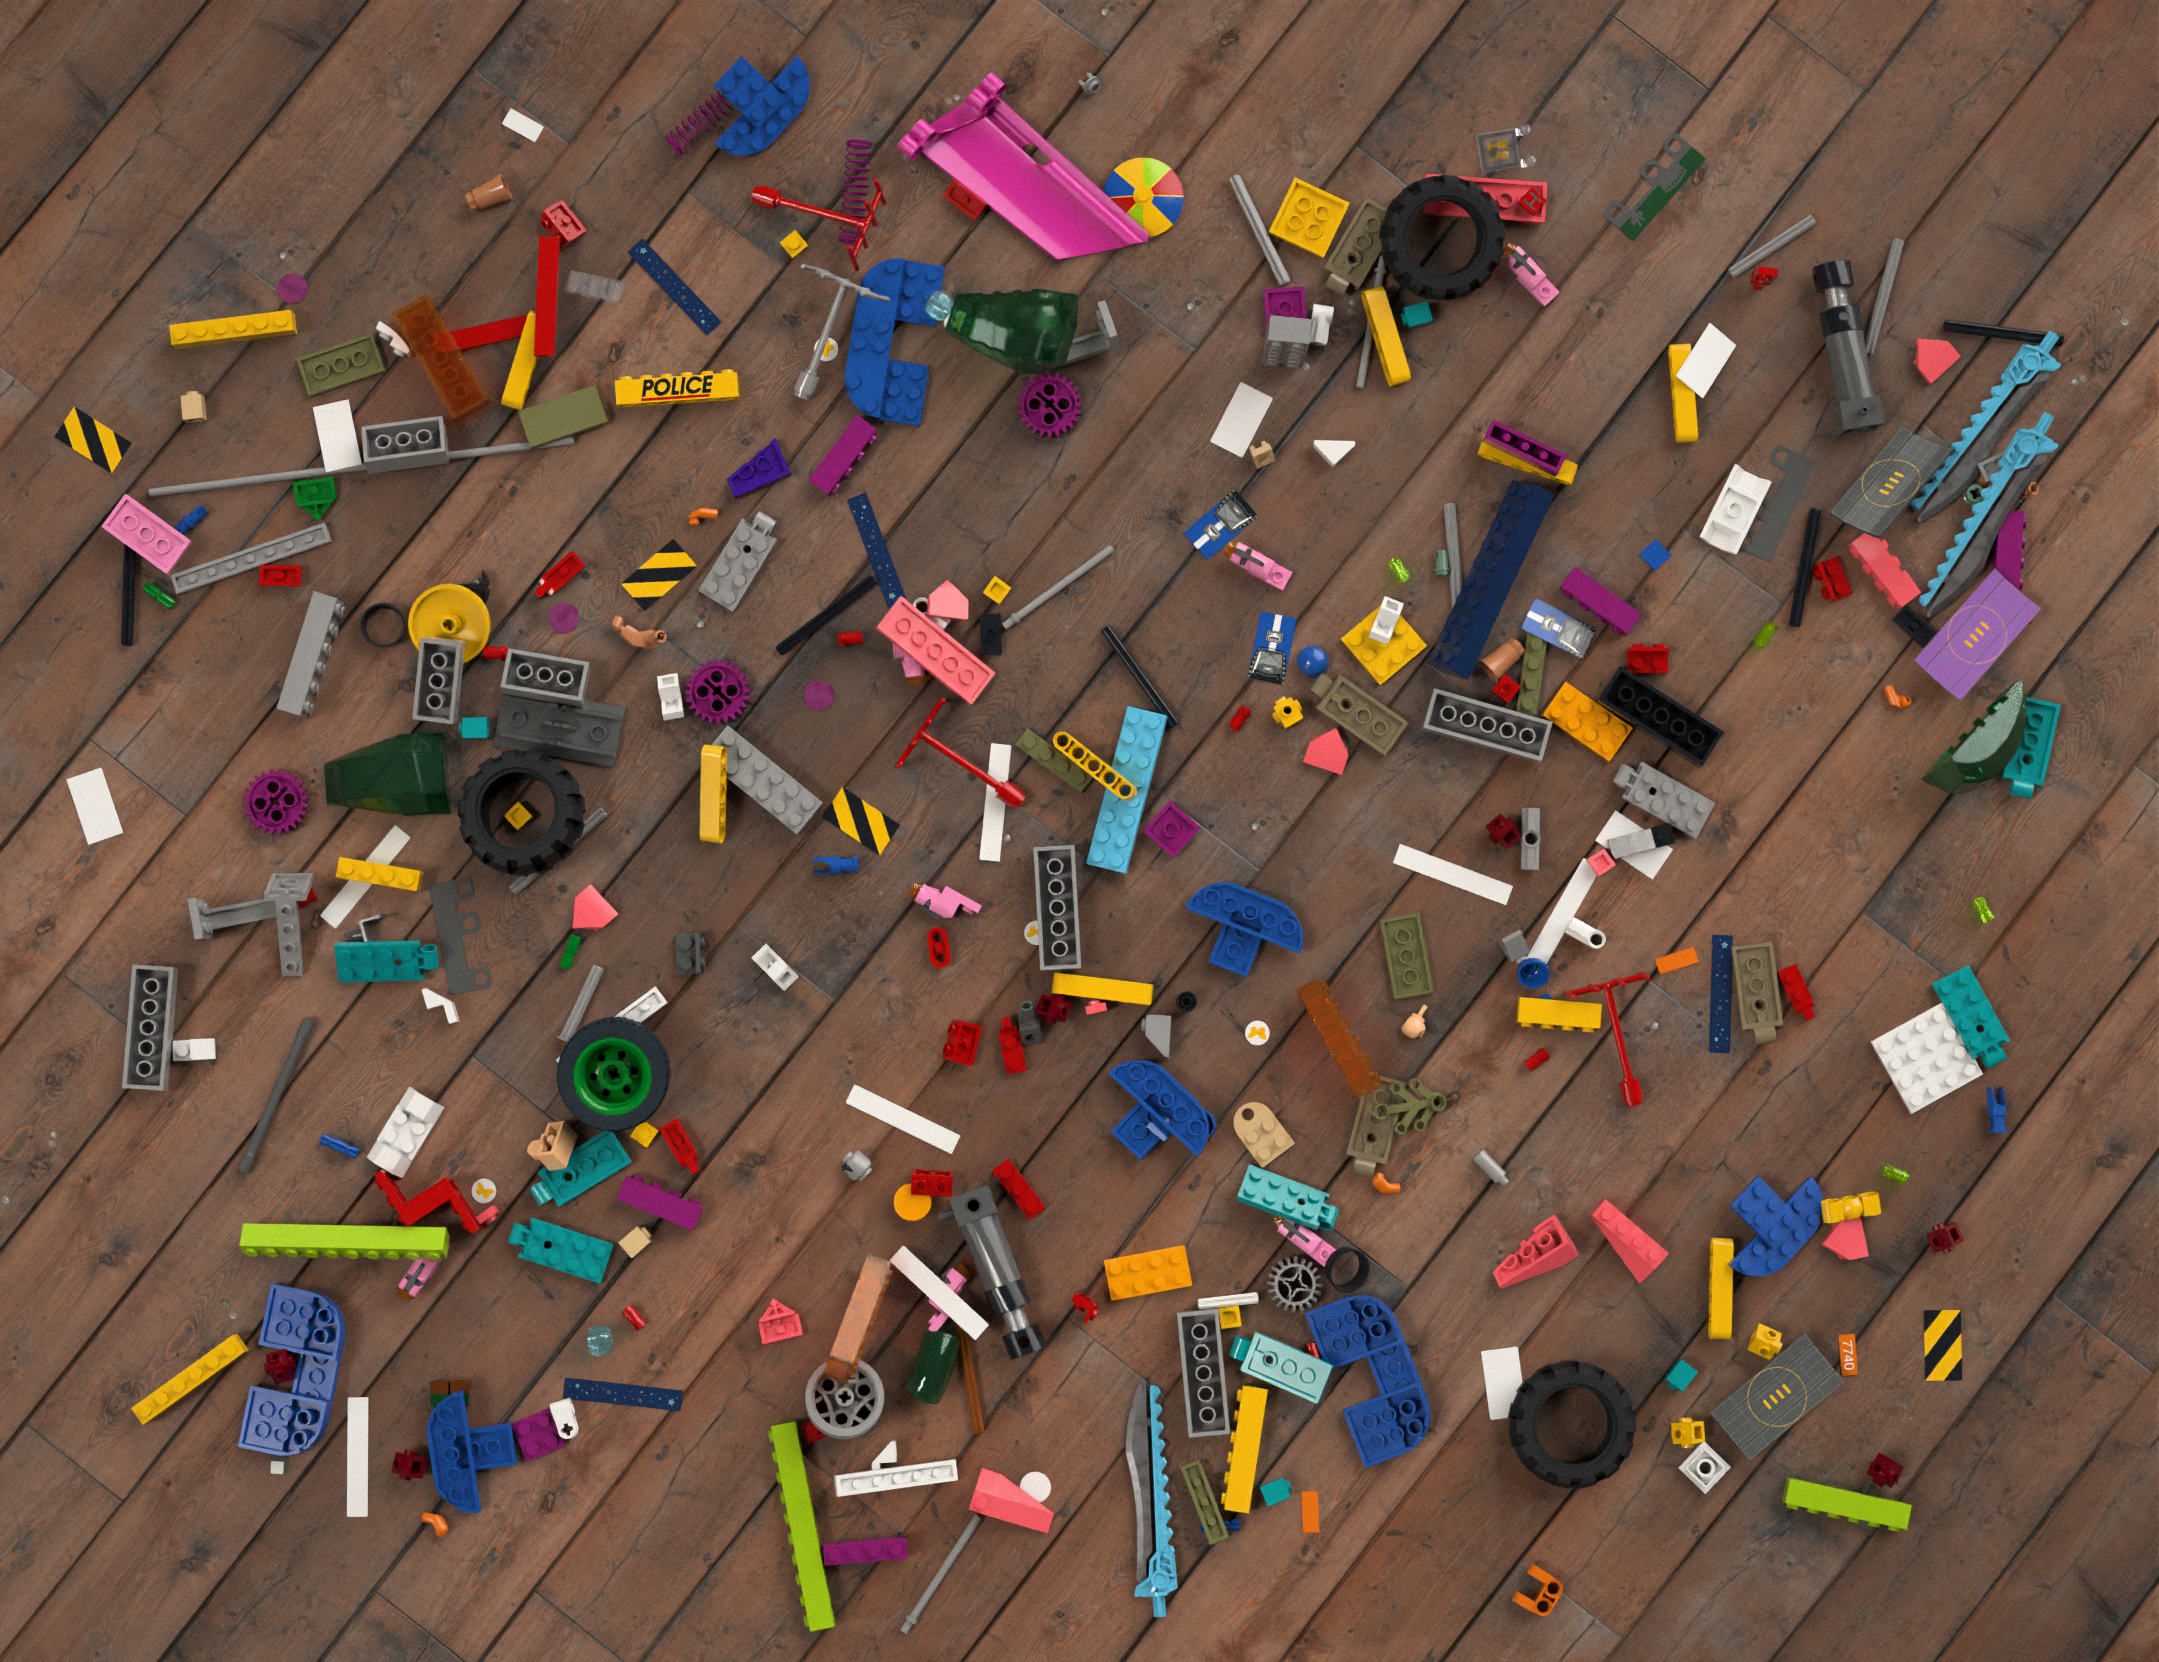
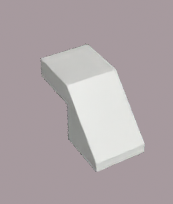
[1369,596,1404,645]
[657,673,684,720]
[751,944,799,991]
[422,988,460,1024]
[872,1440,897,1470]

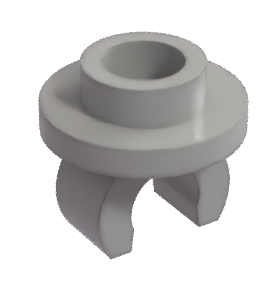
[1079,73,1101,95]

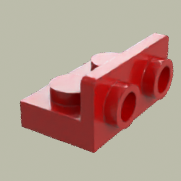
[539,200,587,250]
[1813,556,1853,603]
[1626,644,1670,674]
[943,1019,982,1066]
[911,1169,954,1197]
[1071,1290,1099,1324]

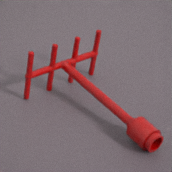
[751,178,886,271]
[894,698,1026,809]
[1563,972,1651,1107]

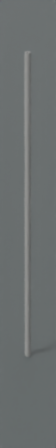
[149,436,575,497]

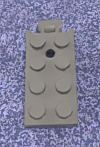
[698,511,778,612]
[1612,762,1715,839]

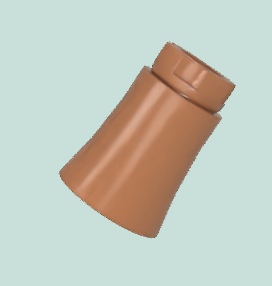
[465,174,513,212]
[1479,638,1525,682]

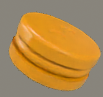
[894,1183,932,1221]

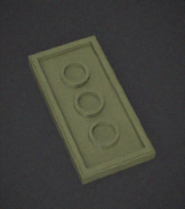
[296,333,386,398]
[518,385,608,450]
[1379,912,1434,1000]

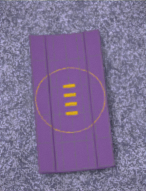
[1913,568,2041,701]

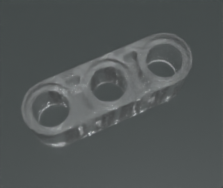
[564,270,625,304]

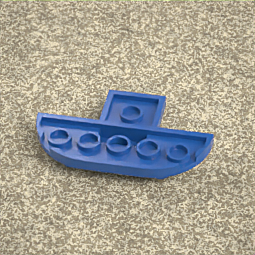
[713,56,810,155]
[1185,882,1303,977]
[1109,1060,1209,1160]
[1728,1176,1823,1276]
[427,1390,517,1513]

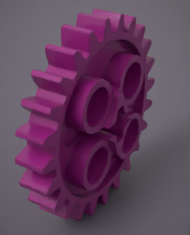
[1016,372,1082,439]
[684,658,751,725]
[242,769,310,835]

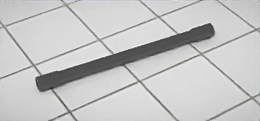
[237,1018,315,1174]

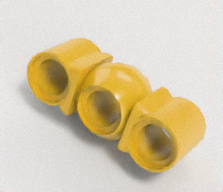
[1821,1192,1881,1223]

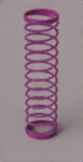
[665,90,732,155]
[838,139,872,244]

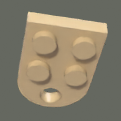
[1233,1102,1295,1168]

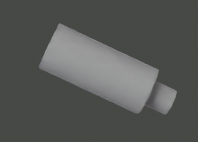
[1472,1149,1509,1186]

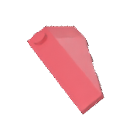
[1493,1215,1579,1289]
[969,1468,1054,1533]

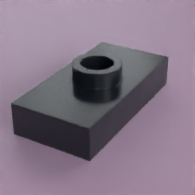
[1892,605,1937,648]
[980,614,1002,655]

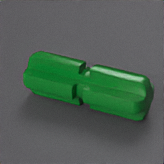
[143,582,176,610]
[559,935,581,970]

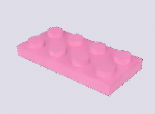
[101,494,192,575]

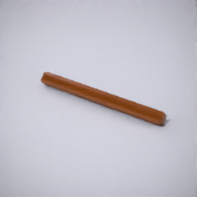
[955,1322,984,1434]

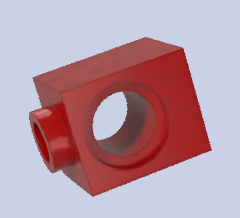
[1490,674,1521,705]

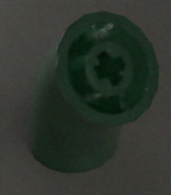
[905,1331,960,1404]

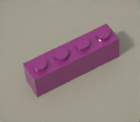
[808,415,878,497]
[1482,420,1567,477]
[1992,510,2027,590]
[1559,567,1642,636]
[617,1174,704,1230]
[823,1536,908,1566]

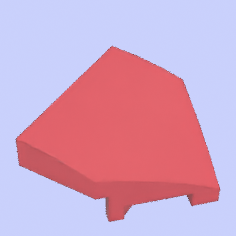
[1913,338,1961,384]
[927,580,969,621]
[1303,727,1349,775]
[572,884,618,931]
[1821,1217,1869,1260]
[758,1298,804,1346]

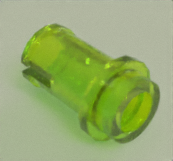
[1388,556,1411,583]
[1753,622,1777,649]
[1972,896,1994,923]
[1881,1163,1910,1184]

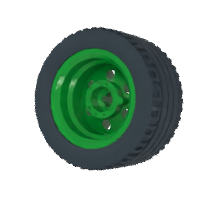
[557,1017,671,1132]

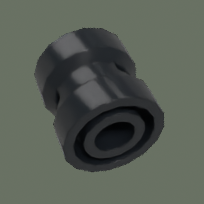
[1176,991,1197,1012]

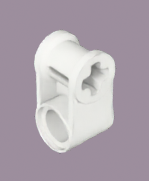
[550,1398,579,1439]

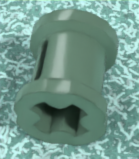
[1963,484,1983,505]

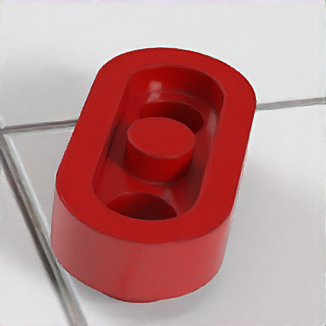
[927,927,951,968]

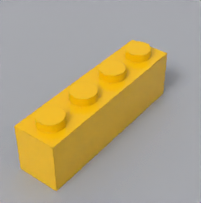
[336,857,424,892]
[1516,997,1602,1033]

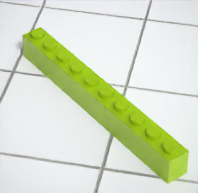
[239,1223,450,1261]
[768,1420,836,1632]

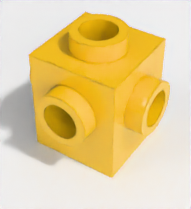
[1272,696,1303,730]
[1747,1323,1782,1360]
[1671,1417,1705,1448]

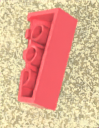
[1848,533,1921,609]
[1590,1199,1669,1284]

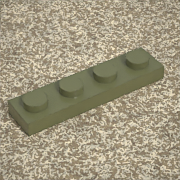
[1516,632,1547,716]
[1015,728,1093,793]
[1180,1459,1229,1545]

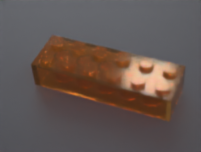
[392,294,491,422]
[1297,977,1381,1101]
[823,1254,893,1384]

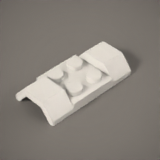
[1699,464,1771,555]
[367,1086,445,1178]

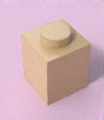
[180,391,207,423]
[618,1226,652,1258]

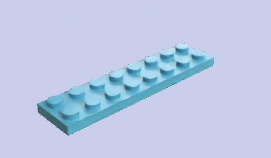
[1086,706,1168,874]

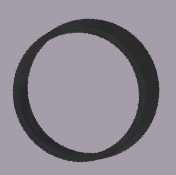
[360,603,405,647]
[1325,1247,1370,1293]

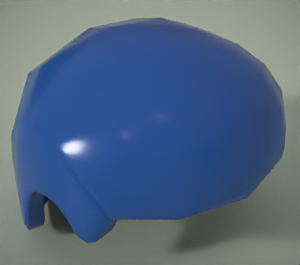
[1297,646,1329,678]

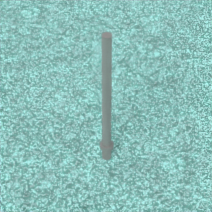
[1356,256,1387,389]
[1002,545,1115,630]
[900,1514,982,1634]

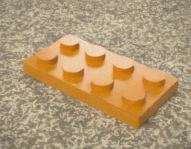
[1542,682,1633,762]
[1104,1245,1192,1301]

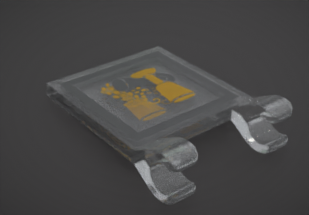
[1475,124,1536,174]

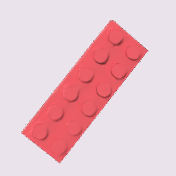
[1423,174,1548,224]
[875,596,995,705]

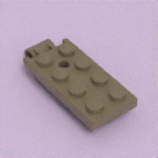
[1323,197,1386,296]
[1309,673,1408,757]
[1731,942,1783,1045]
[1345,1073,1407,1178]

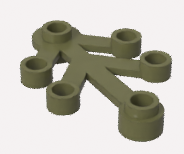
[1371,1078,1446,1135]

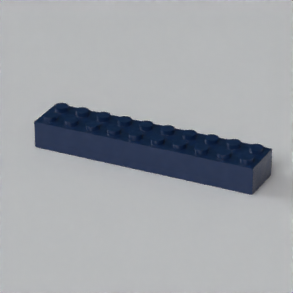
[1427,480,1554,680]

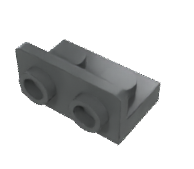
[676,932,706,975]

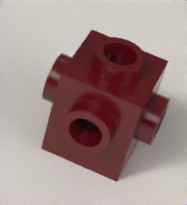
[1485,813,1521,850]
[1035,993,1072,1024]
[1926,1222,1964,1254]
[264,1348,296,1385]
[392,1449,427,1481]
[1866,1452,1904,1489]

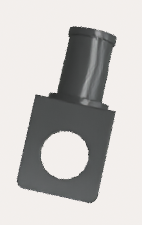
[344,914,387,942]
[1017,1001,1042,1046]

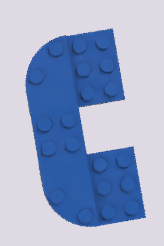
[845,258,945,427]
[238,1283,346,1456]
[1305,1294,1431,1468]

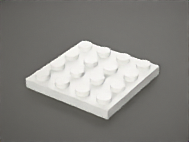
[1870,1003,1983,1114]

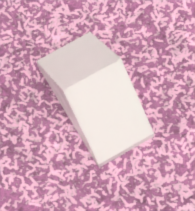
[1313,440,1355,468]

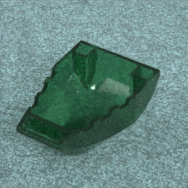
[945,289,1078,375]
[1921,680,2027,794]
[324,733,452,818]

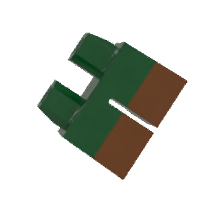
[430,1380,472,1410]

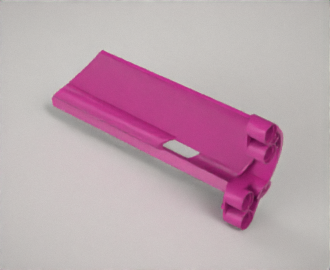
[897,72,1149,260]

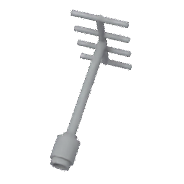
[794,264,890,400]

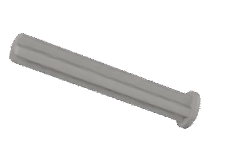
[557,965,603,1042]

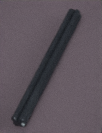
[1943,320,2064,346]
[1789,508,1821,627]
[121,543,136,646]
[775,575,877,655]
[1101,625,1179,728]

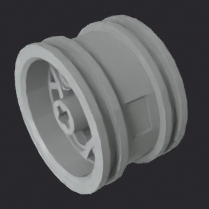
[805,1357,884,1440]

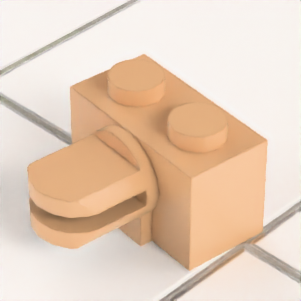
[527,1121,578,1171]

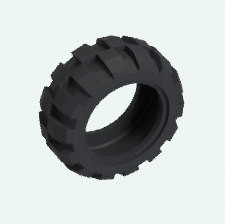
[1379,175,1506,301]
[457,749,586,877]
[1508,1360,1637,1489]

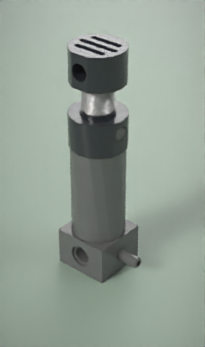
[1812,260,1885,436]
[938,1185,1046,1360]

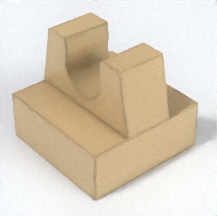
[1250,441,1275,469]

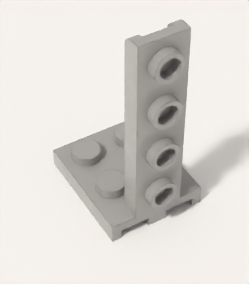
[1027,300,1121,375]
[264,873,314,976]
[188,898,277,942]

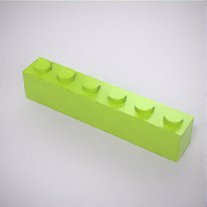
[1782,1477,1912,1532]

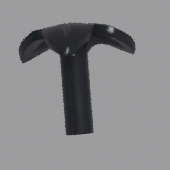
[457,570,490,604]

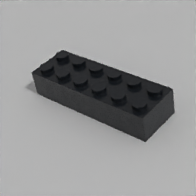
[1596,666,1724,768]

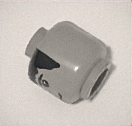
[841,1150,872,1181]

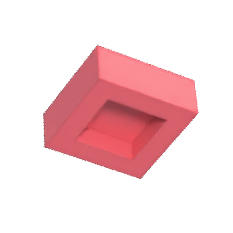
[1586,849,1616,877]
[1085,1000,1107,1015]
[475,1205,499,1225]

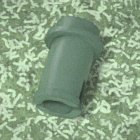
[1434,550,1450,577]

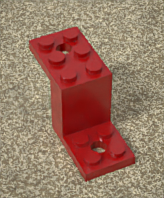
[374,1170,484,1234]

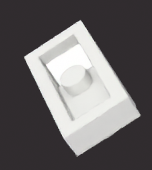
[172,1038,216,1061]

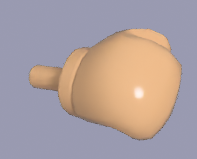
[1402,1004,1427,1039]

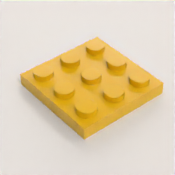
[1269,178,1350,259]
[1340,605,1427,686]

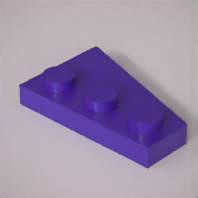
[727,438,791,499]

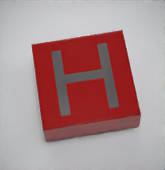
[1518,187,1547,217]

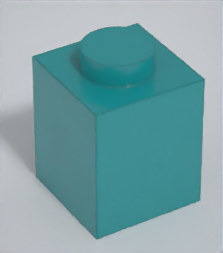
[1400,301,1433,330]
[459,717,490,740]
[1664,1359,1698,1392]
[1259,1476,1293,1506]

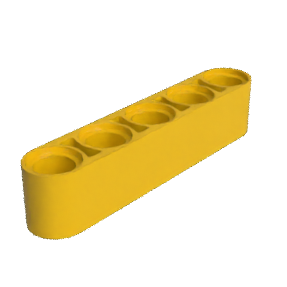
[1361,286,1411,387]
[501,309,538,410]
[1668,343,1698,443]
[1477,435,1578,485]
[1053,731,1137,802]
[700,744,727,843]
[1051,973,1154,1005]
[1708,1238,1734,1340]

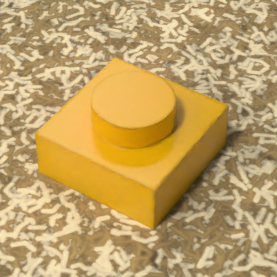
[780,230,809,259]
[983,576,1011,605]
[504,802,533,831]
[630,1121,659,1148]
[1218,1305,1242,1329]

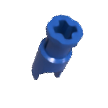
[812,855,859,875]
[1986,1087,2007,1133]

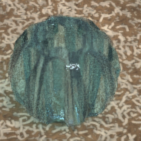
[924,290,954,321]
[586,1325,613,1356]

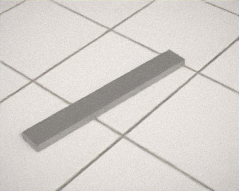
[170,522,332,595]

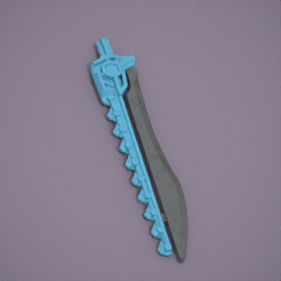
[1911,331,2061,523]
[1919,412,2058,618]
[1126,1378,1178,1617]

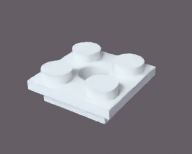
[1678,1442,1731,1494]

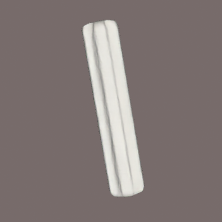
[1198,1292,1259,1310]

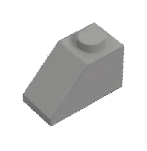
[1498,930,1530,964]
[1141,1014,1171,1057]

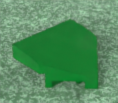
[293,476,337,521]

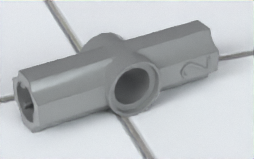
[1520,808,1541,870]

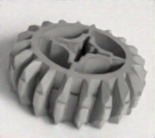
[1267,1256,1323,1312]

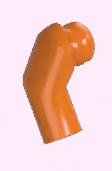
[688,508,718,526]
[1883,684,1912,709]
[1372,1172,1400,1194]
[422,1512,448,1537]

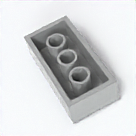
[361,416,450,474]
[412,636,466,724]
[500,648,591,708]

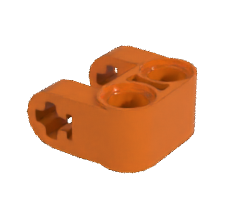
[1511,1564,1563,1616]

